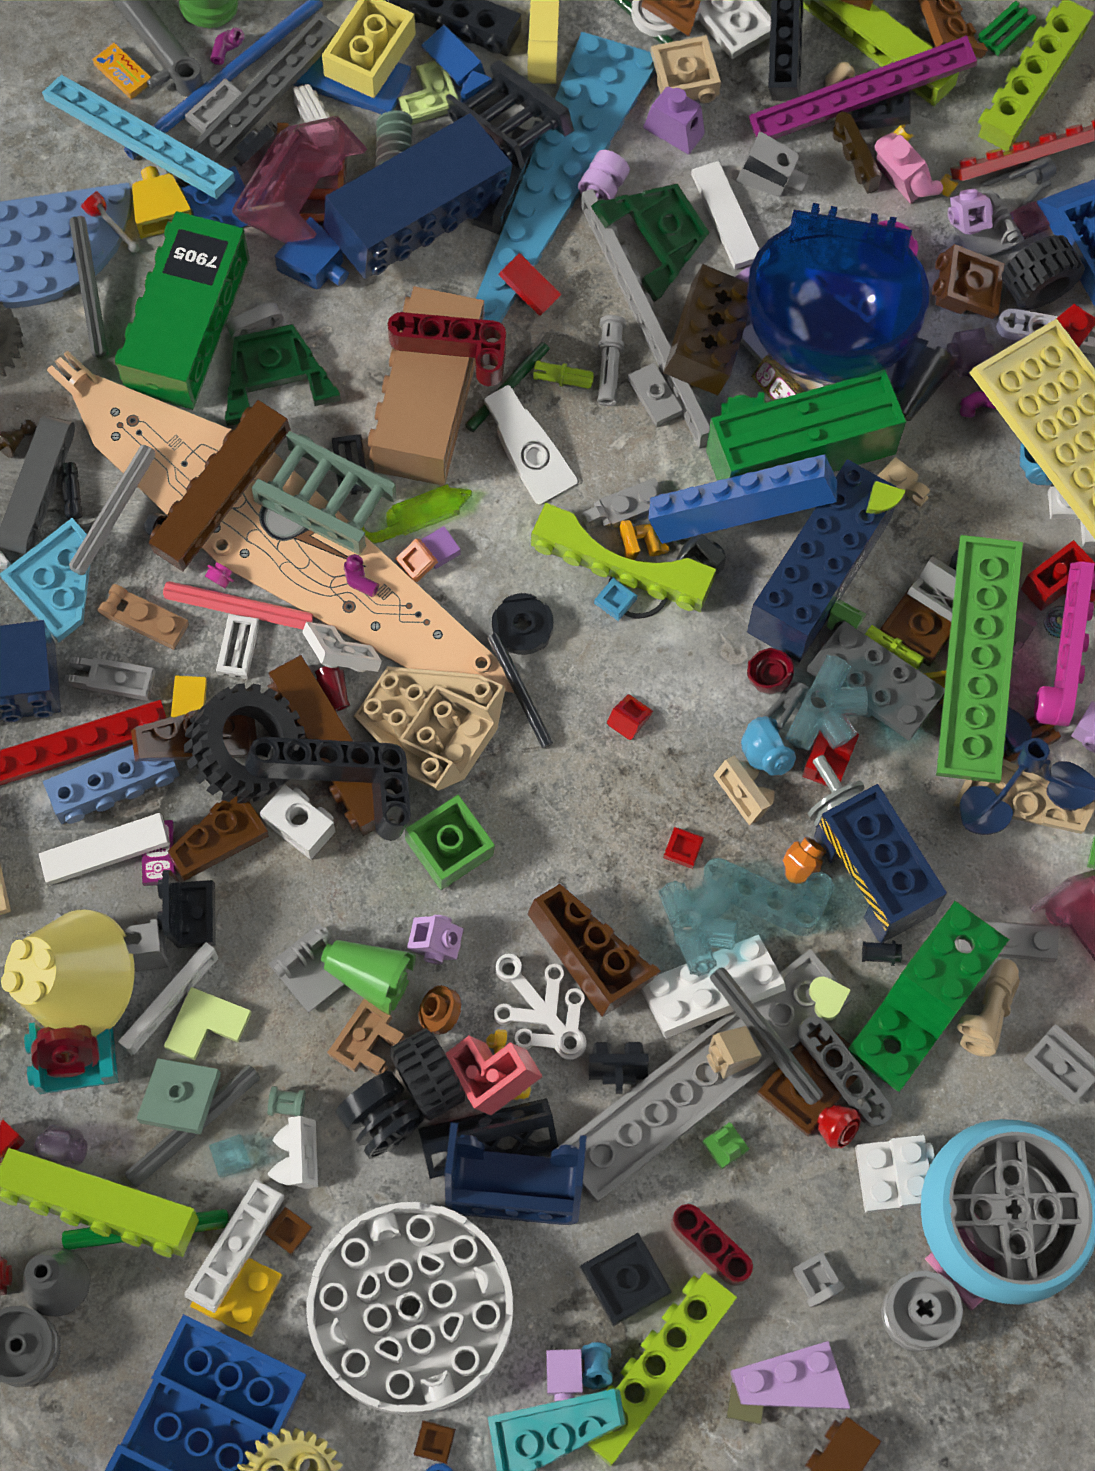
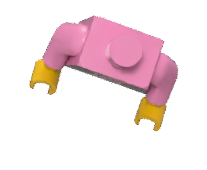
[875,125,959,204]

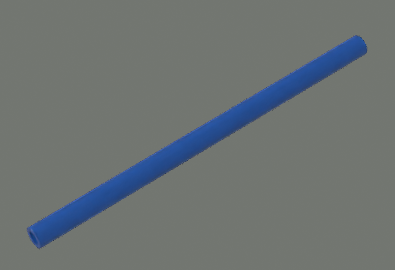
[124,0,323,160]

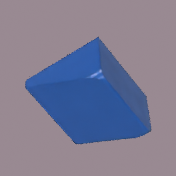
[460,71,492,103]

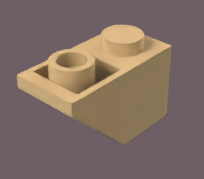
[706,1026,761,1079]

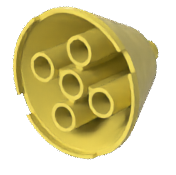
[1,910,135,1037]

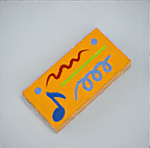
[92,43,151,100]

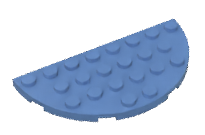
[0,182,132,308]

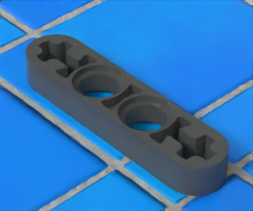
[797,1016,892,1127]

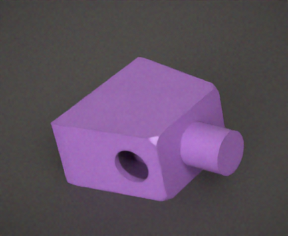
[643,87,705,155]

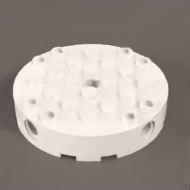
[307,1202,513,1415]

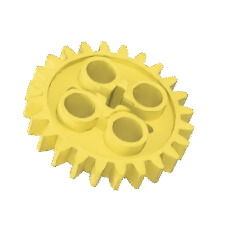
[237,1428,343,1471]

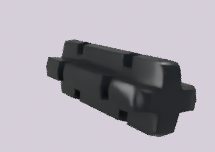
[60,462,83,520]

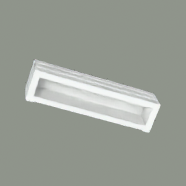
[293,84,336,145]

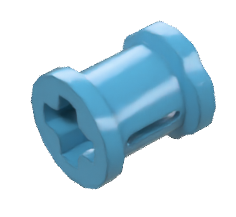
[581,1342,612,1389]

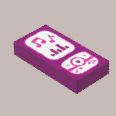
[141,820,176,886]

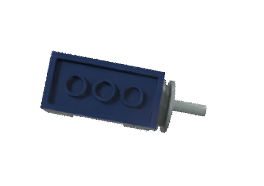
[808,755,947,943]

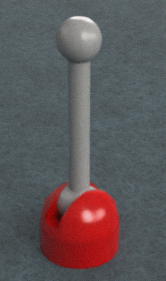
[80,191,140,253]

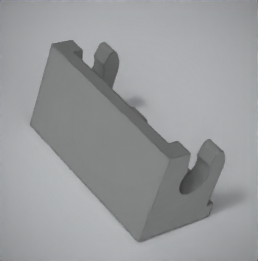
[125,919,169,972]

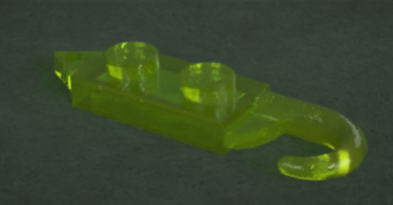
[362,484,472,544]

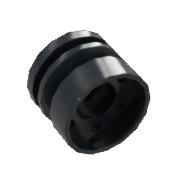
[335,1070,425,1159]

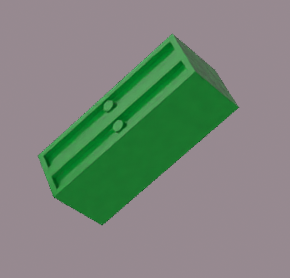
[706,369,906,480]

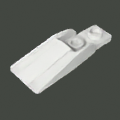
[484,385,578,505]

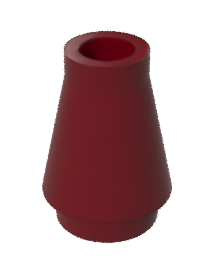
[315,666,350,712]

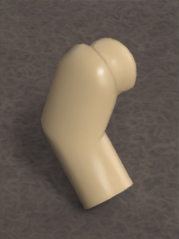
[825,62,855,87]

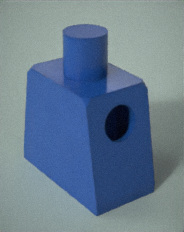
[274,217,349,289]

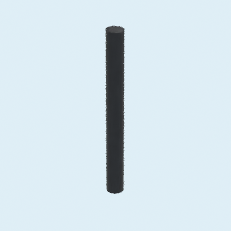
[487,633,553,749]

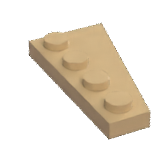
[953,759,1095,834]

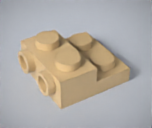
[651,35,721,103]

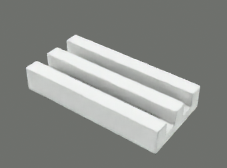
[216,614,260,679]

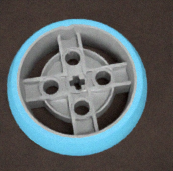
[921,1119,1095,1304]

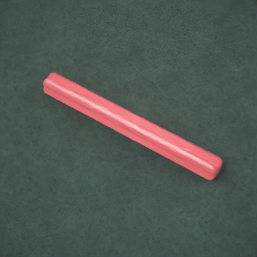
[163,581,313,630]

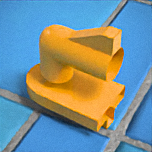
[620,520,669,560]

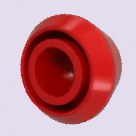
[817,1105,861,1149]

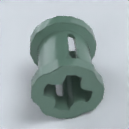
[267,1086,306,1117]

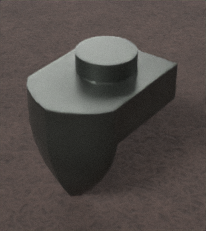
[676,534,726,576]

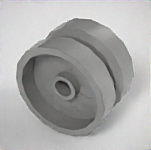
[881,1270,963,1352]

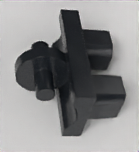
[589,1042,649,1094]

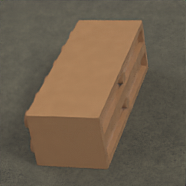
[368,286,484,486]

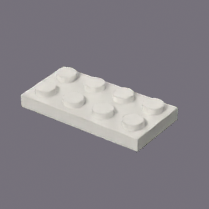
[641,934,786,1039]

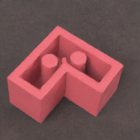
[445,1035,543,1115]

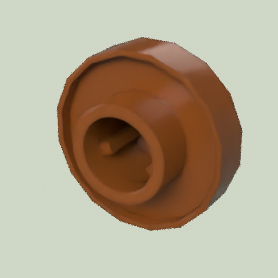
[419,985,462,1035]

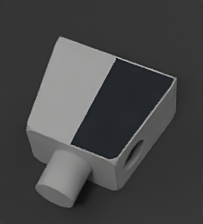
[736,131,809,196]

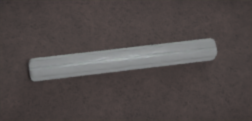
[69,445,155,575]

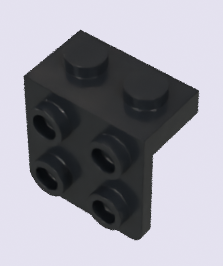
[157,870,216,948]

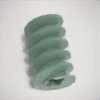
[375,110,413,167]

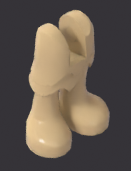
[957,959,1020,1057]

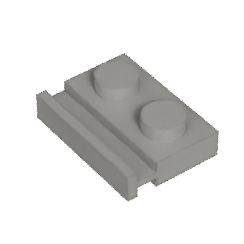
[1023,1024,1095,1105]

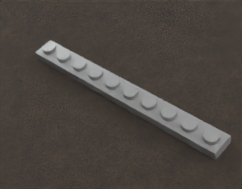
[581,188,711,449]

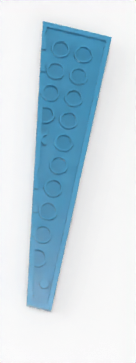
[476,32,656,323]

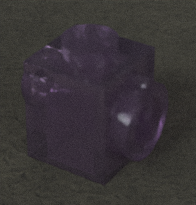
[946,328,994,378]

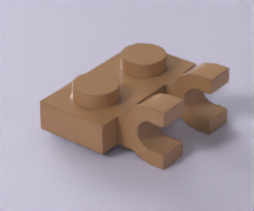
[327,999,405,1075]

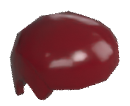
[747,648,794,695]

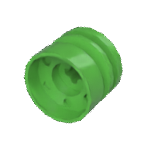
[179,0,239,28]

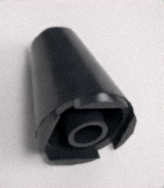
[890,336,957,421]

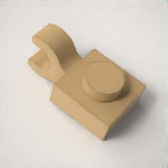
[878,457,930,507]

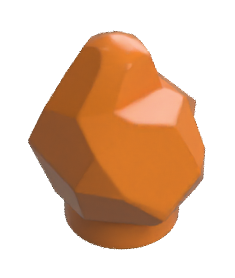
[783,837,826,884]

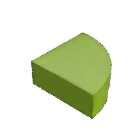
[866,481,905,514]

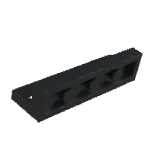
[473,120,542,235]
[418,1098,559,1179]

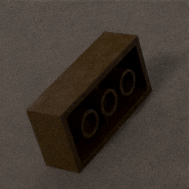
[663,264,757,396]

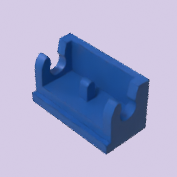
[421,25,486,88]

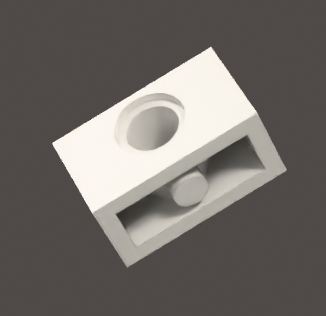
[260,784,336,860]

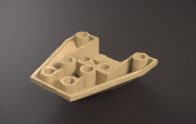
[354,666,505,791]

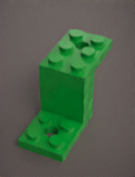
[848,901,1010,1092]

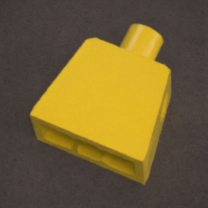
[132,166,192,239]

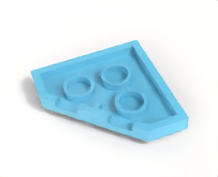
[0,518,91,642]

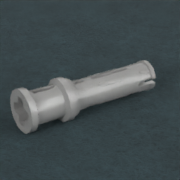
[597,315,626,406]

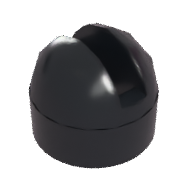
[144,513,168,535]

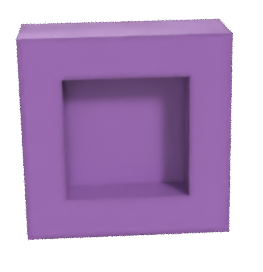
[421,526,461,569]

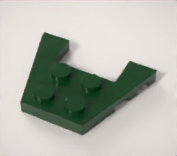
[591,183,710,303]
[225,324,341,426]

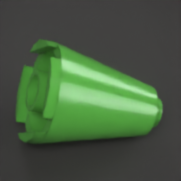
[321,940,416,1015]

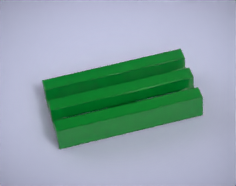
[977,0,1037,57]

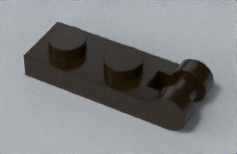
[832,112,882,194]

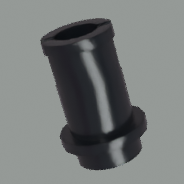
[862,940,902,966]

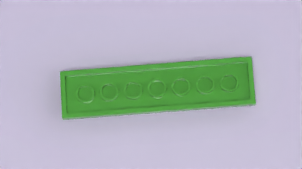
[936,535,1023,784]

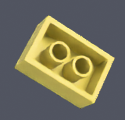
[322,0,416,98]

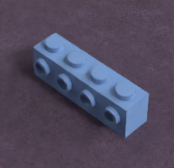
[42,745,180,824]

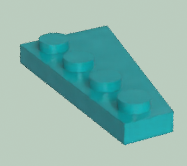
[488,1389,625,1471]

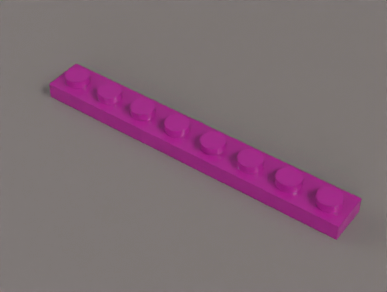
[749,36,977,139]

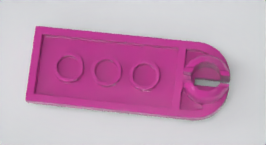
[1034,562,1095,727]

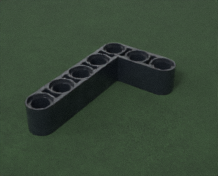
[245,737,411,841]

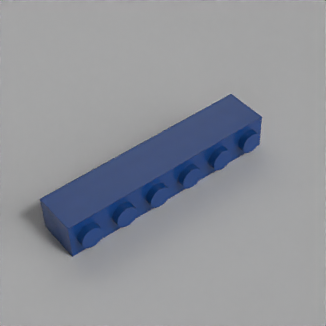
[648,454,837,544]

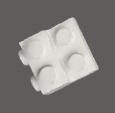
[855,1135,934,1213]

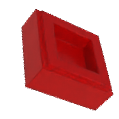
[663,827,704,869]

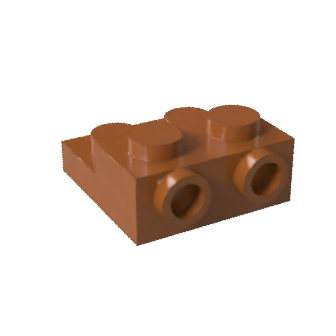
[932,244,1005,319]

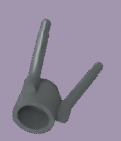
[980,156,1056,211]
[762,682,814,749]

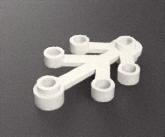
[494,954,587,1060]

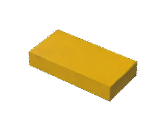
[171,676,207,717]

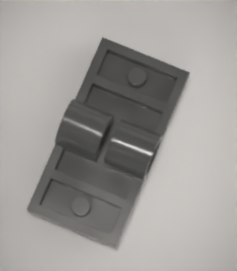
[807,621,945,741]

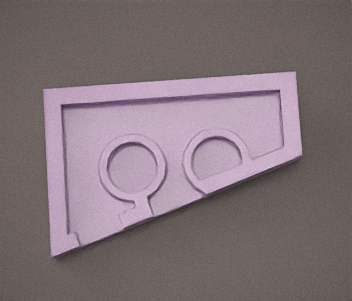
[730,1341,850,1410]

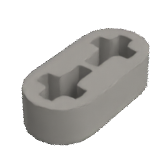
[226,302,284,341]

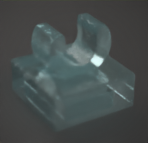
[209,1134,252,1179]

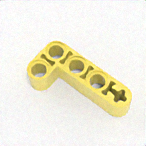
[528,0,559,84]

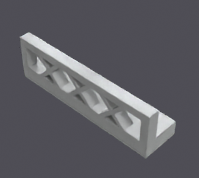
[907,557,1038,659]

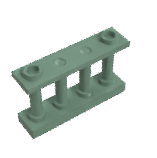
[252,431,396,555]

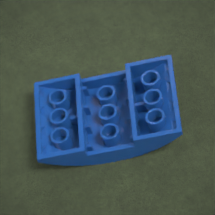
[105,1314,307,1471]

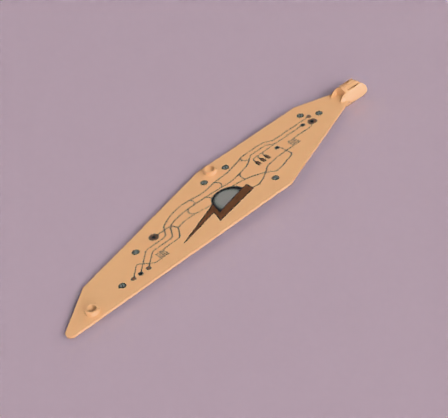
[47,350,514,693]

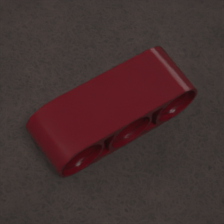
[671,1204,753,1286]

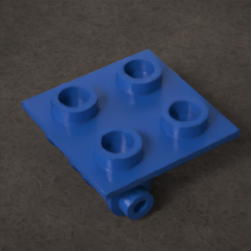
[182,166,260,228]

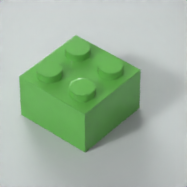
[405,794,495,890]

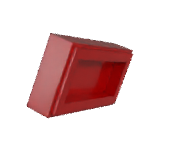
[498,253,562,316]

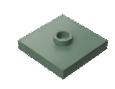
[137,1058,221,1135]

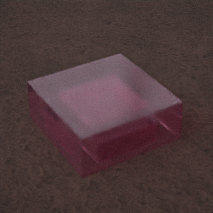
[1010,201,1050,240]

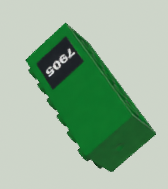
[115,211,250,410]

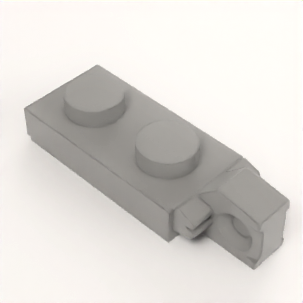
[582,478,663,530]

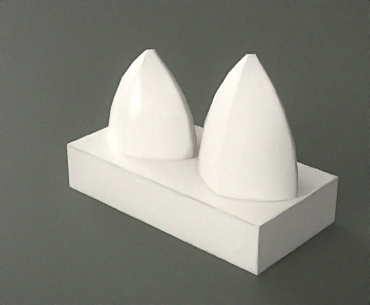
[268,1116,318,1189]

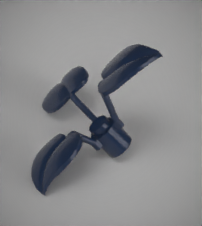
[959,706,1095,835]

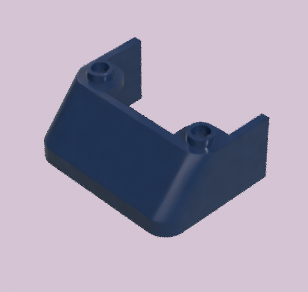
[445,1123,587,1225]

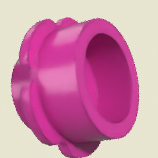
[205,562,234,589]

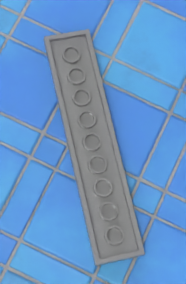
[556,949,853,1203]

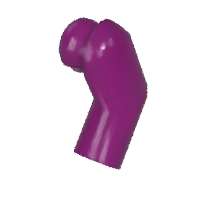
[210,27,244,65]
[959,391,996,418]
[344,554,379,598]

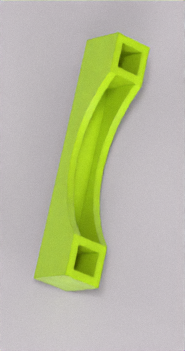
[531,503,716,612]

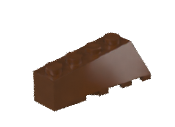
[527,884,661,1017]

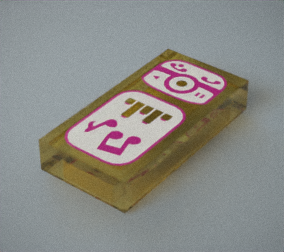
[751,354,805,401]

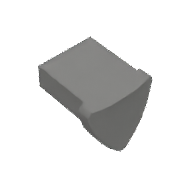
[792,1252,845,1307]

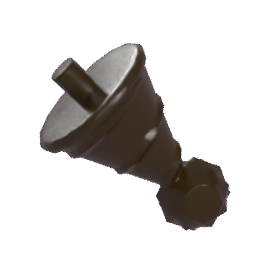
[0,419,37,458]

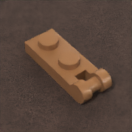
[97,584,189,650]

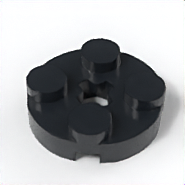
[492,593,554,655]

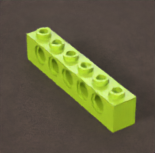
[978,0,1094,151]
[585,1272,737,1466]

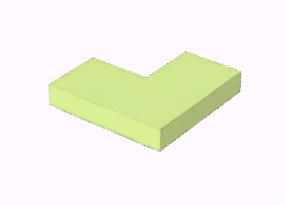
[398,61,460,125]
[164,987,251,1060]

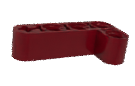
[387,312,506,387]

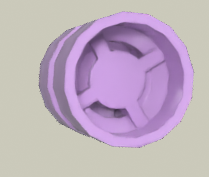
[578,150,630,201]

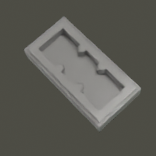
[185,78,242,134]
[628,363,683,427]

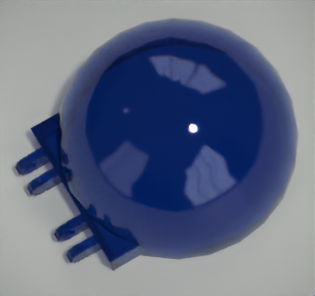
[747,203,930,385]

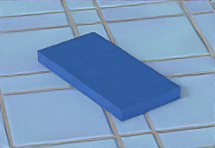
[293,55,412,115]

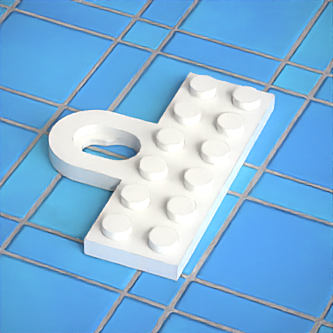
[632,0,771,59]

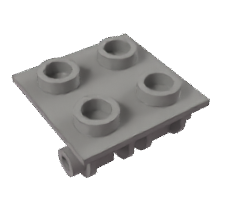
[947,190,1025,257]
[268,924,344,1013]

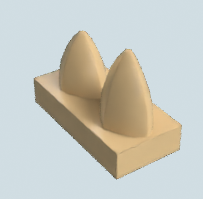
[713,755,775,825]

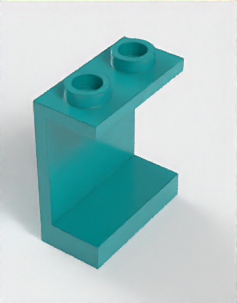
[24,1022,119,1095]

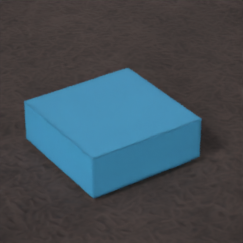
[594,578,637,621]

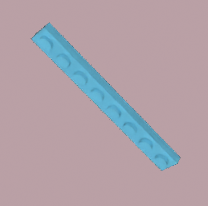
[42,74,235,199]

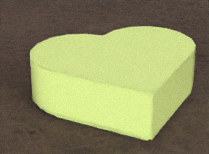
[809,977,850,1020]

